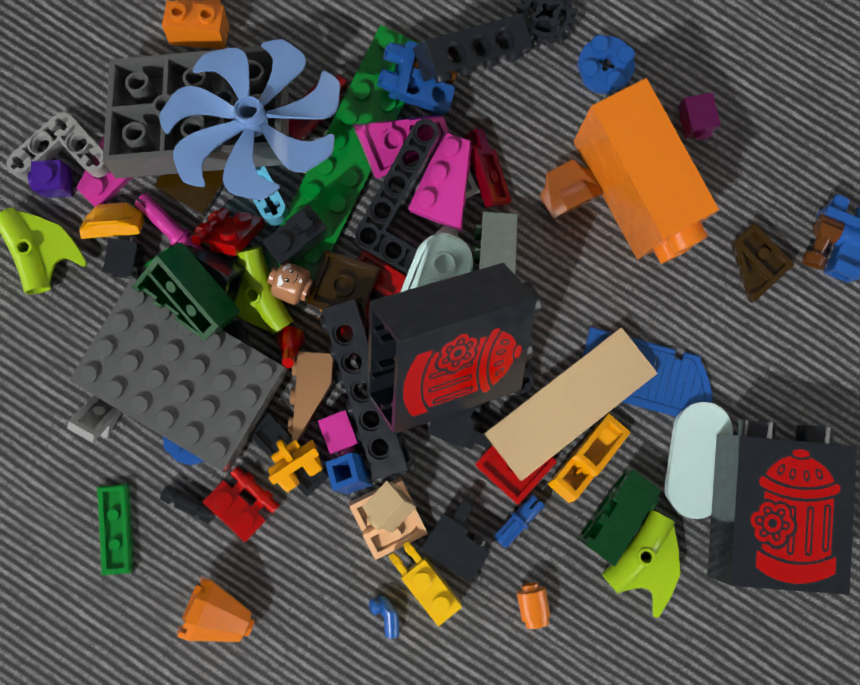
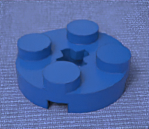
[577,35,635,94]

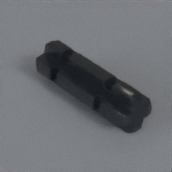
[160,485,215,524]

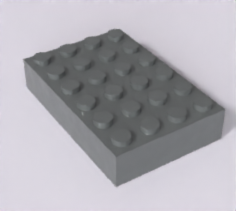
[103,46,289,179]
[69,278,290,471]

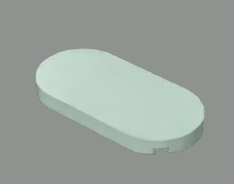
[400,233,473,292]
[665,402,733,519]

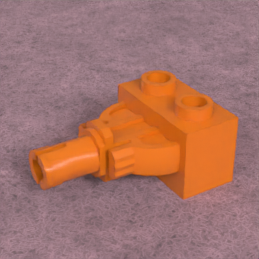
[162,0,229,50]

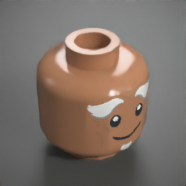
[267,262,314,305]

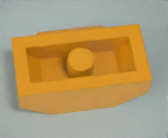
[79,202,145,239]

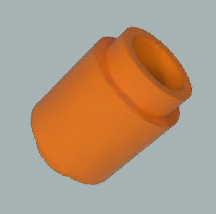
[516,582,551,629]

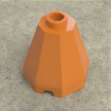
[177,575,255,642]

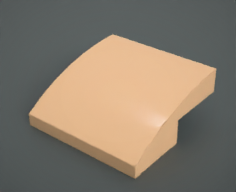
[349,477,428,560]

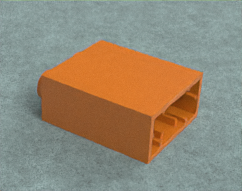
[573,78,719,264]

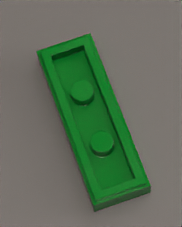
[97,484,134,575]

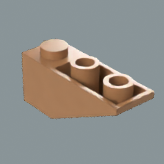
[288,352,336,440]

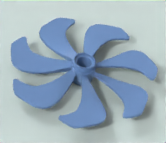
[159,39,340,200]

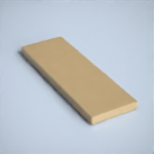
[484,327,657,481]

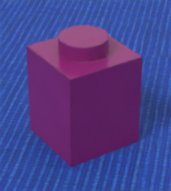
[678,92,721,140]

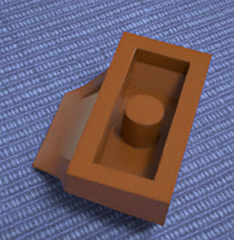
[539,159,604,221]

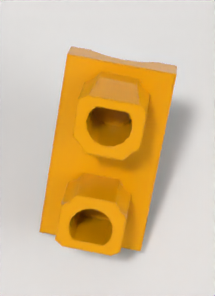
[267,439,323,492]

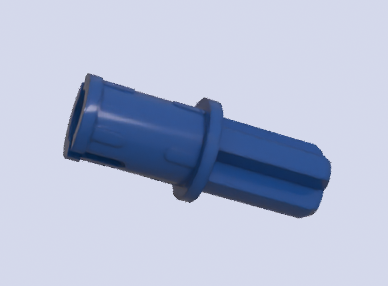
[494,494,545,548]

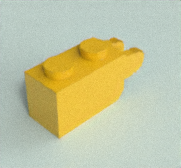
[389,540,462,627]

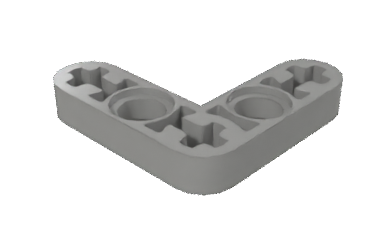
[6,112,110,180]

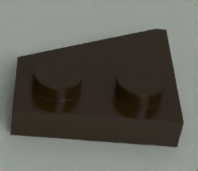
[731,223,795,303]

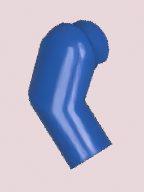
[369,595,400,639]

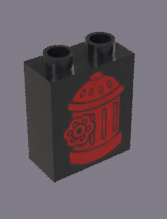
[367,262,541,434]
[707,420,857,595]

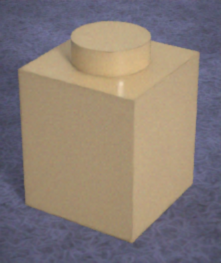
[362,481,417,532]

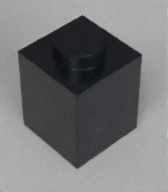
[102,235,145,280]

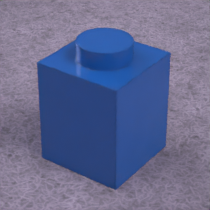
[325,452,373,494]

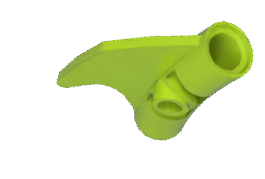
[0,207,88,295]
[235,246,293,335]
[601,510,680,618]

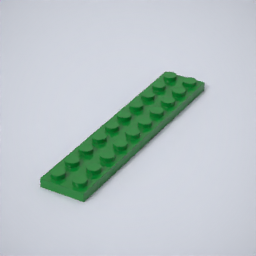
[265,25,420,301]

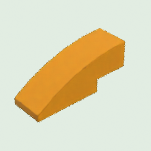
[548,413,631,503]

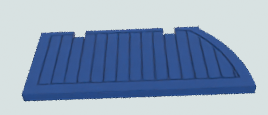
[582,326,713,417]

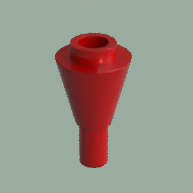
[276,326,305,368]

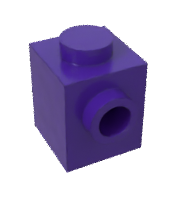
[28,160,73,198]

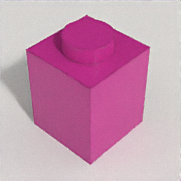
[318,410,358,457]

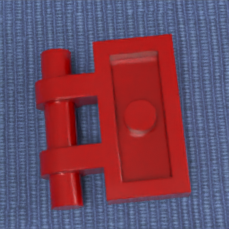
[191,207,264,256]
[203,466,280,543]

